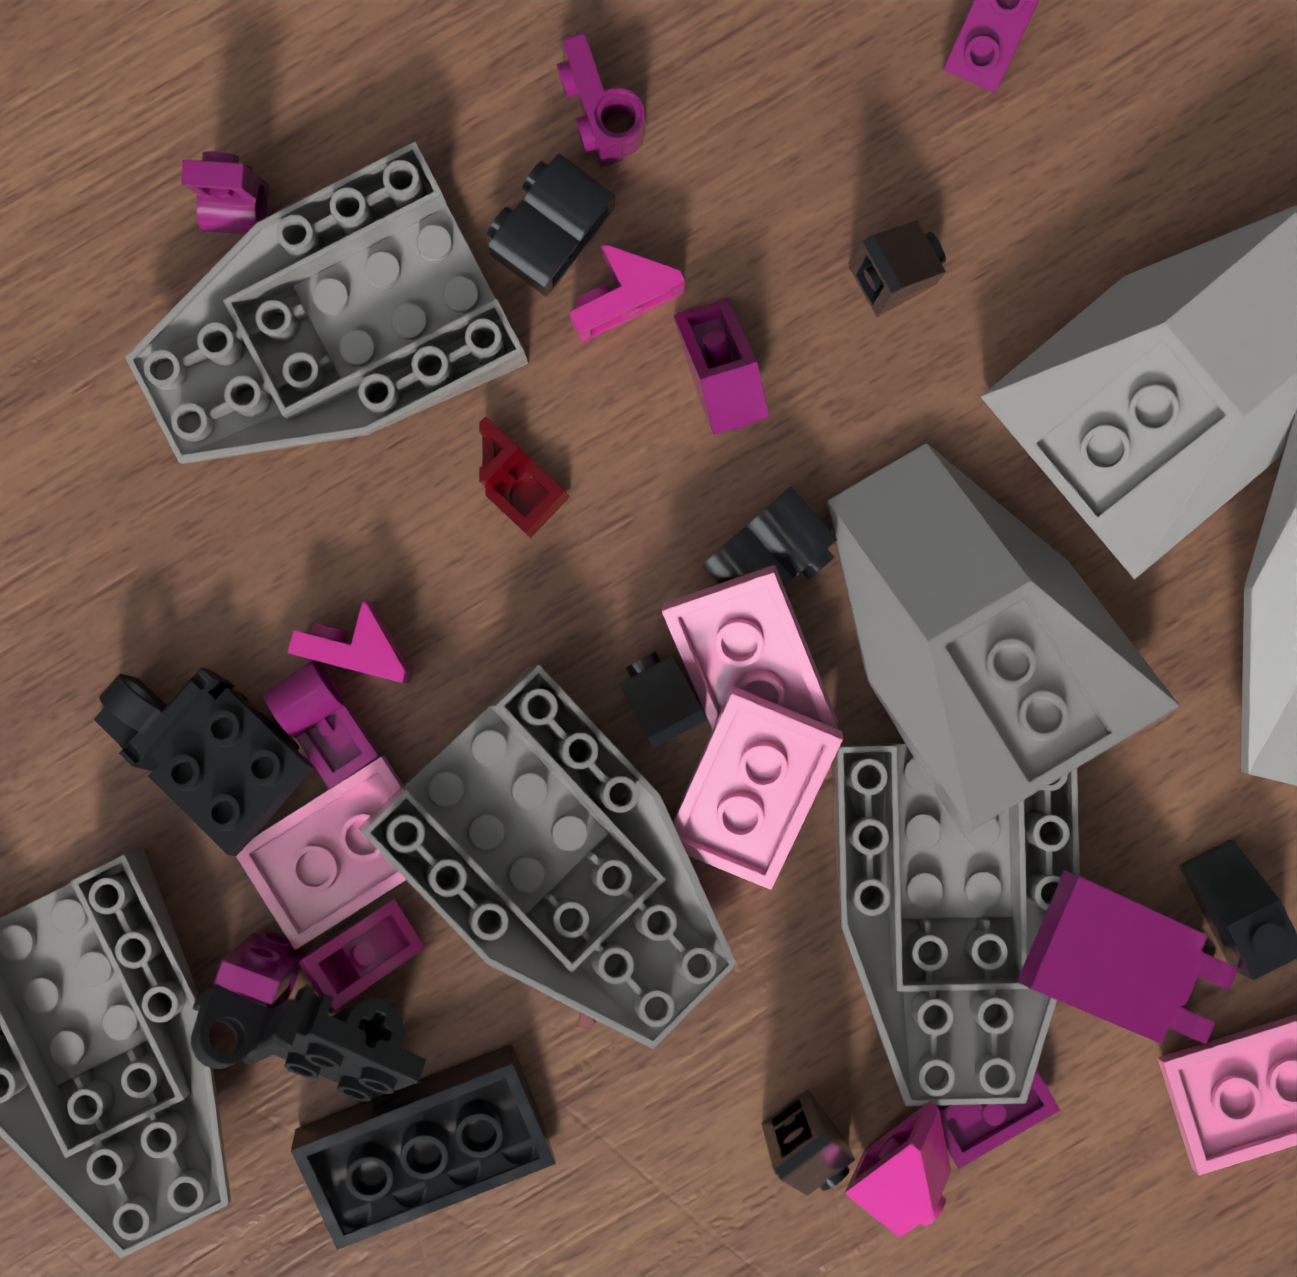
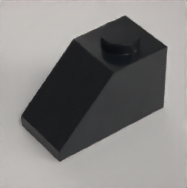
[849,220,946,317]
[620,651,708,749]
[1179,840,1297,980]

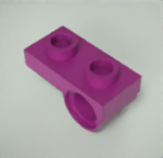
[943,0,1039,94]
[556,33,645,167]
[181,151,269,234]
[264,660,382,789]
[215,931,307,1006]

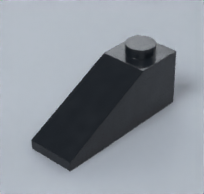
[761,1089,855,1196]

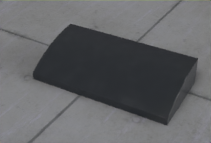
[291,1044,556,1250]

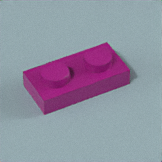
[936,1068,1060,1169]

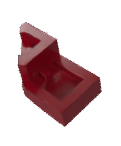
[479,416,570,538]

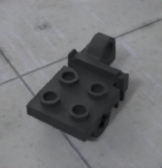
[94,667,315,856]
[191,984,427,1101]

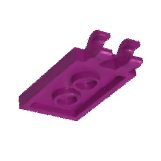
[1016,870,1239,1044]

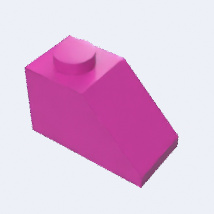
[845,1101,951,1238]

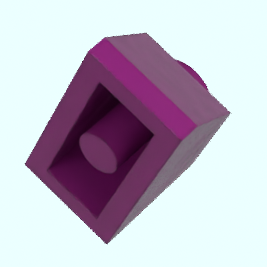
[673,298,769,435]

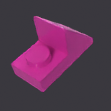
[569,244,685,344]
[288,600,413,683]
[298,899,425,1013]

